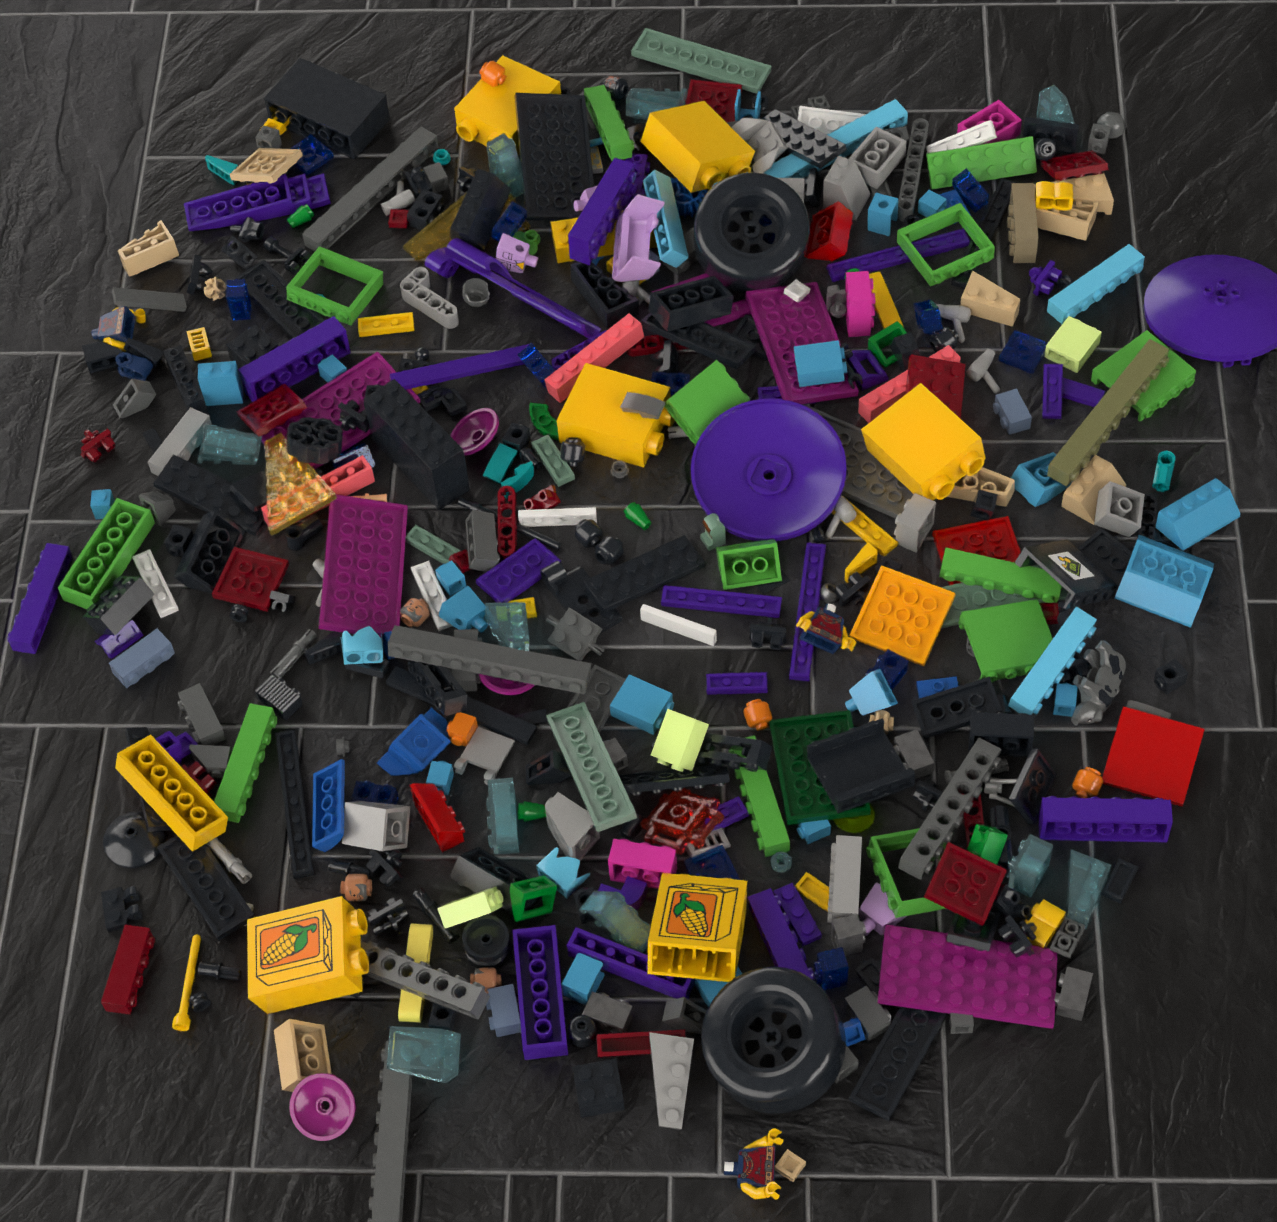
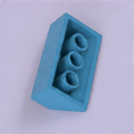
[1155,478,1241,550]

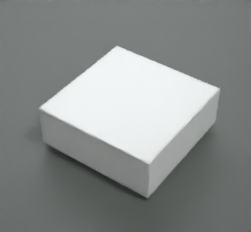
[784,280,810,302]

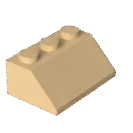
[1061,455,1126,525]
[274,1019,332,1092]

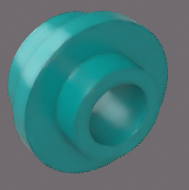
[433,149,451,165]

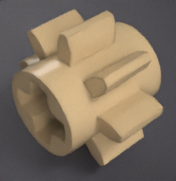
[204,277,226,301]
[869,710,894,735]

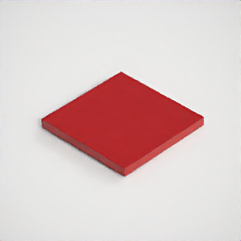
[932,516,1021,585]
[1102,706,1204,807]

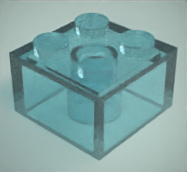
[1007,834,1053,898]

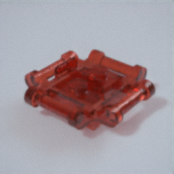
[640,788,724,854]

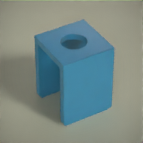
[735,89,761,121]
[868,193,898,236]
[562,953,604,1005]

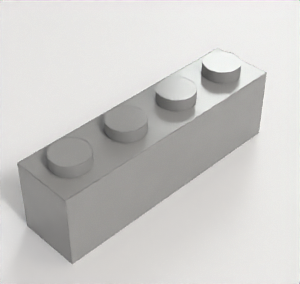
[148,407,212,476]

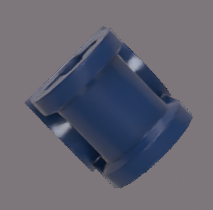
[116,352,153,381]

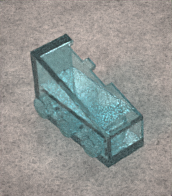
[626,88,687,120]
[486,133,523,200]
[197,424,262,465]
[486,778,519,855]
[579,891,651,953]

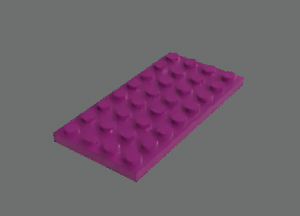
[745,282,859,404]
[255,351,420,482]
[318,494,408,638]
[877,925,1058,1029]

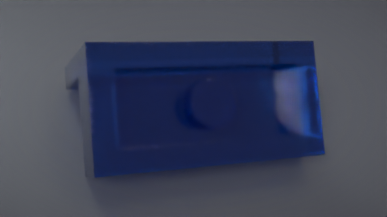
[330,443,376,469]

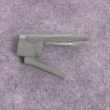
[984,777,1018,807]

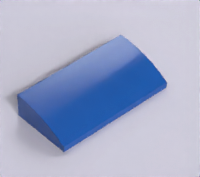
[312,759,345,852]

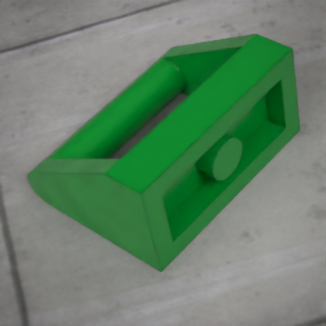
[868,321,907,368]
[510,875,557,922]

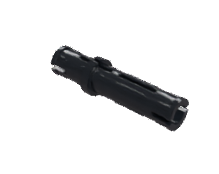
[412,888,460,944]

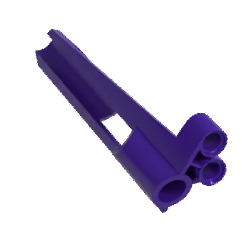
[425,238,601,339]

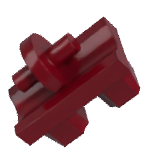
[81,428,115,463]
[523,485,561,510]
[181,761,217,797]

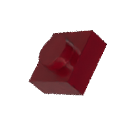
[388,209,409,228]
[449,549,472,573]
[1039,603,1059,624]

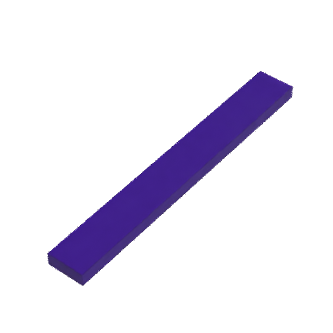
[827,228,970,282]
[390,344,538,390]
[789,543,826,681]

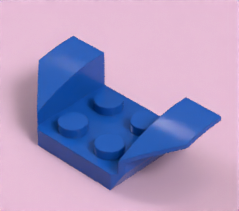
[377,708,451,776]

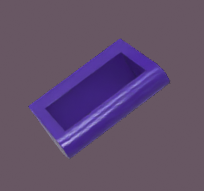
[846,350,889,391]

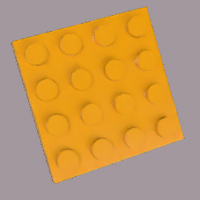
[849,565,956,666]

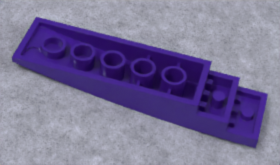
[184,173,331,232]

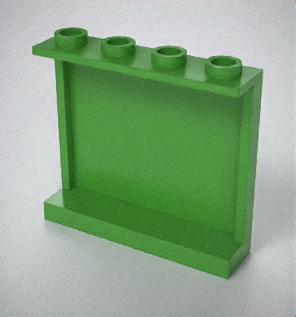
[1091,330,1196,422]
[664,360,750,446]
[958,599,1053,682]

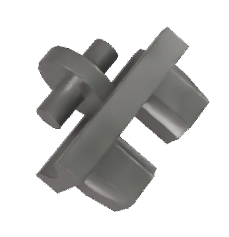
[826,285,847,318]

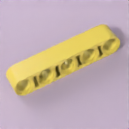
[398,923,433,1023]

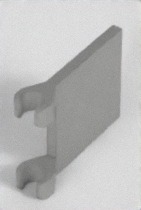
[454,727,515,786]

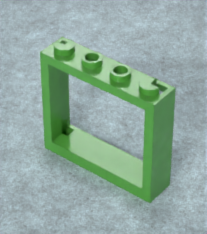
[897,203,995,287]
[286,246,383,325]
[866,828,947,918]

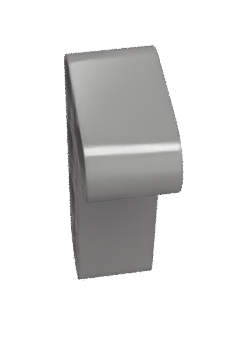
[400,267,459,329]

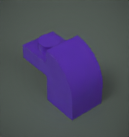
[155,731,198,765]
[598,876,648,915]

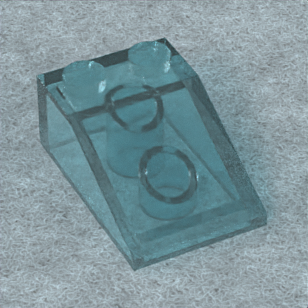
[387,1026,461,1083]

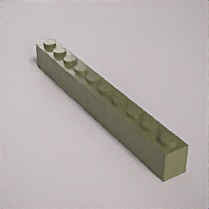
[1047,339,1170,486]

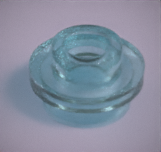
[771,852,792,872]

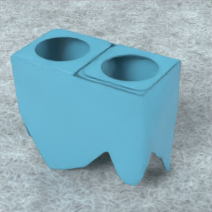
[340,626,383,665]
[536,847,590,898]

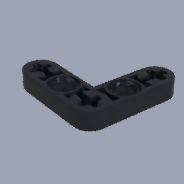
[1137,494,1194,549]

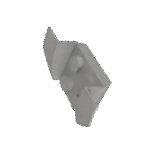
[731,118,788,174]

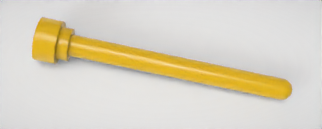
[172,934,201,1031]

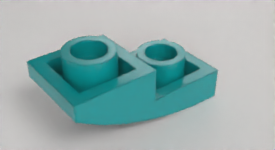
[483,443,518,484]
[501,461,534,499]

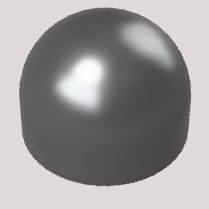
[820,583,839,603]

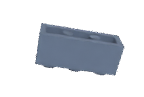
[109,629,175,688]

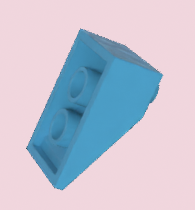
[1011,452,1073,507]

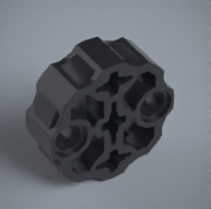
[286,417,343,464]

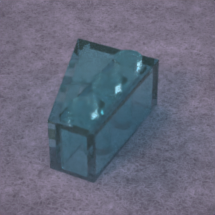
[1036,85,1075,124]
[485,602,529,651]
[1066,849,1111,929]

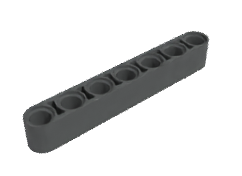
[898,118,929,222]

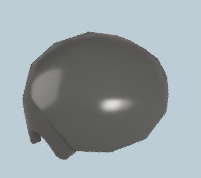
[1097,112,1125,139]
[462,278,490,307]

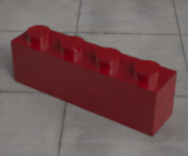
[101,925,155,1015]
[597,1029,686,1058]

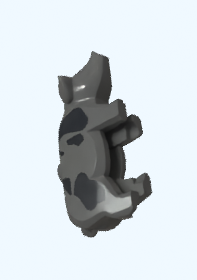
[1071,640,1126,726]

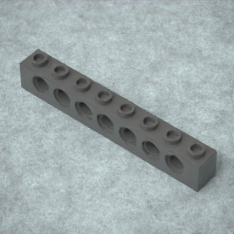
[898,738,1002,880]
[361,939,490,1020]

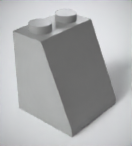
[823,156,870,220]
[545,792,600,861]
[342,801,411,851]

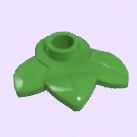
[509,230,541,255]

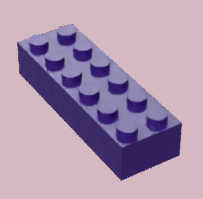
[568,158,637,265]
[238,316,351,402]
[1039,796,1173,842]
[513,925,569,1060]

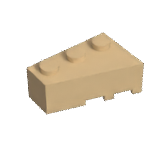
[1036,201,1099,241]
[118,220,179,277]
[960,271,1020,327]

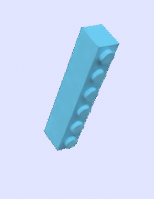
[643,170,689,268]
[1047,244,1145,324]
[1008,607,1097,715]

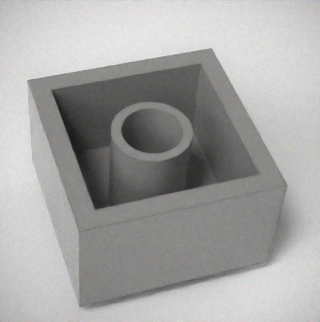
[1094,481,1145,537]
[894,493,936,553]

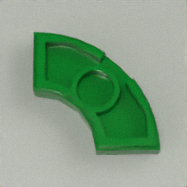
[529,402,559,441]

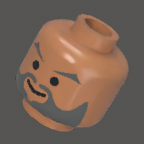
[400,598,429,627]
[340,874,372,901]
[470,967,502,993]

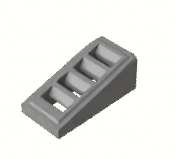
[683,828,731,863]

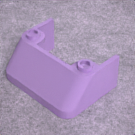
[612,194,664,282]

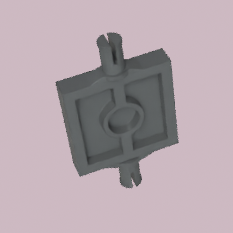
[546,607,604,661]

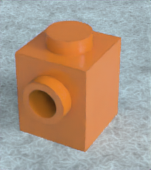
[446,712,478,747]

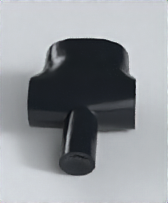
[230,217,265,242]

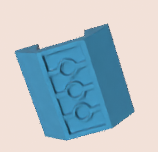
[1114,535,1214,628]

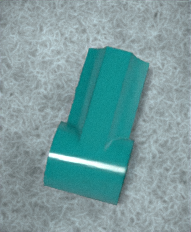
[1152,451,1175,492]

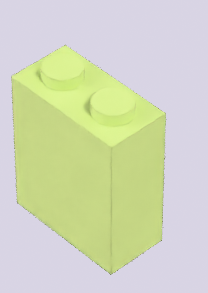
[1044,316,1102,373]
[651,709,709,772]
[437,886,503,928]

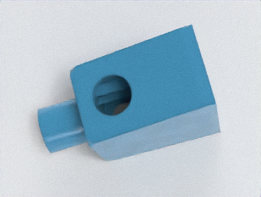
[438,586,488,633]
[845,669,898,715]

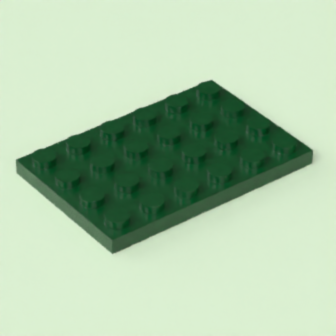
[769,710,871,825]

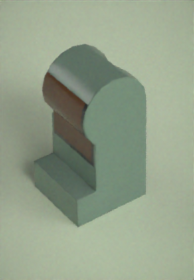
[700,513,726,551]

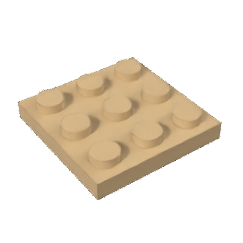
[230,148,303,183]

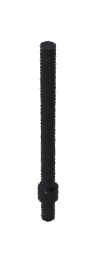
[458,497,561,550]

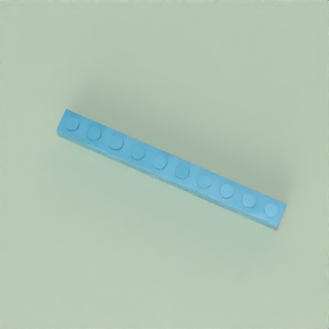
[764,99,908,178]

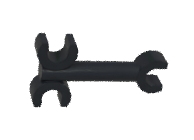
[840,343,863,389]

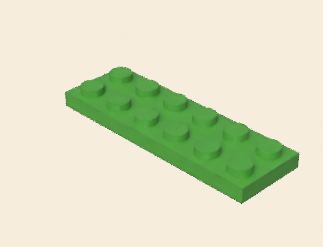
[926,136,1037,189]

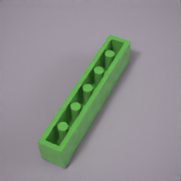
[584,85,634,161]
[939,548,1062,603]
[214,703,277,823]
[728,736,790,857]

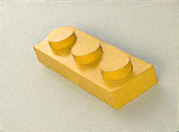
[358,312,414,337]

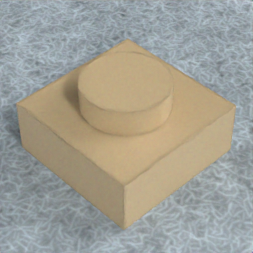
[774,1149,806,1182]

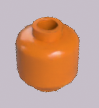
[479,61,507,87]
[743,699,773,731]
[1072,767,1103,798]

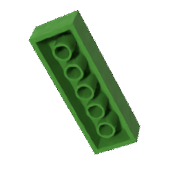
[58,498,155,609]

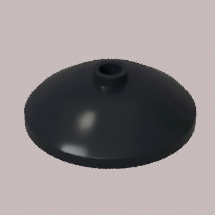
[103,811,166,868]

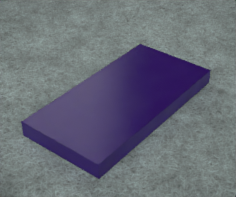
[476,538,561,607]

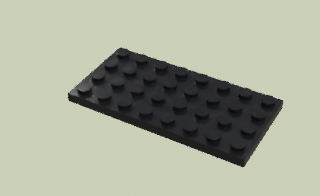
[514,93,594,221]

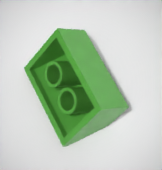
[716,539,782,590]

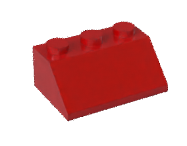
[805,201,853,261]
[410,783,465,852]

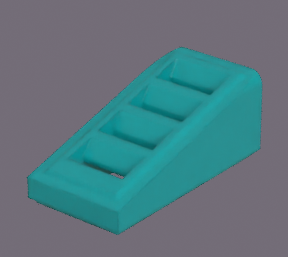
[205,155,238,185]

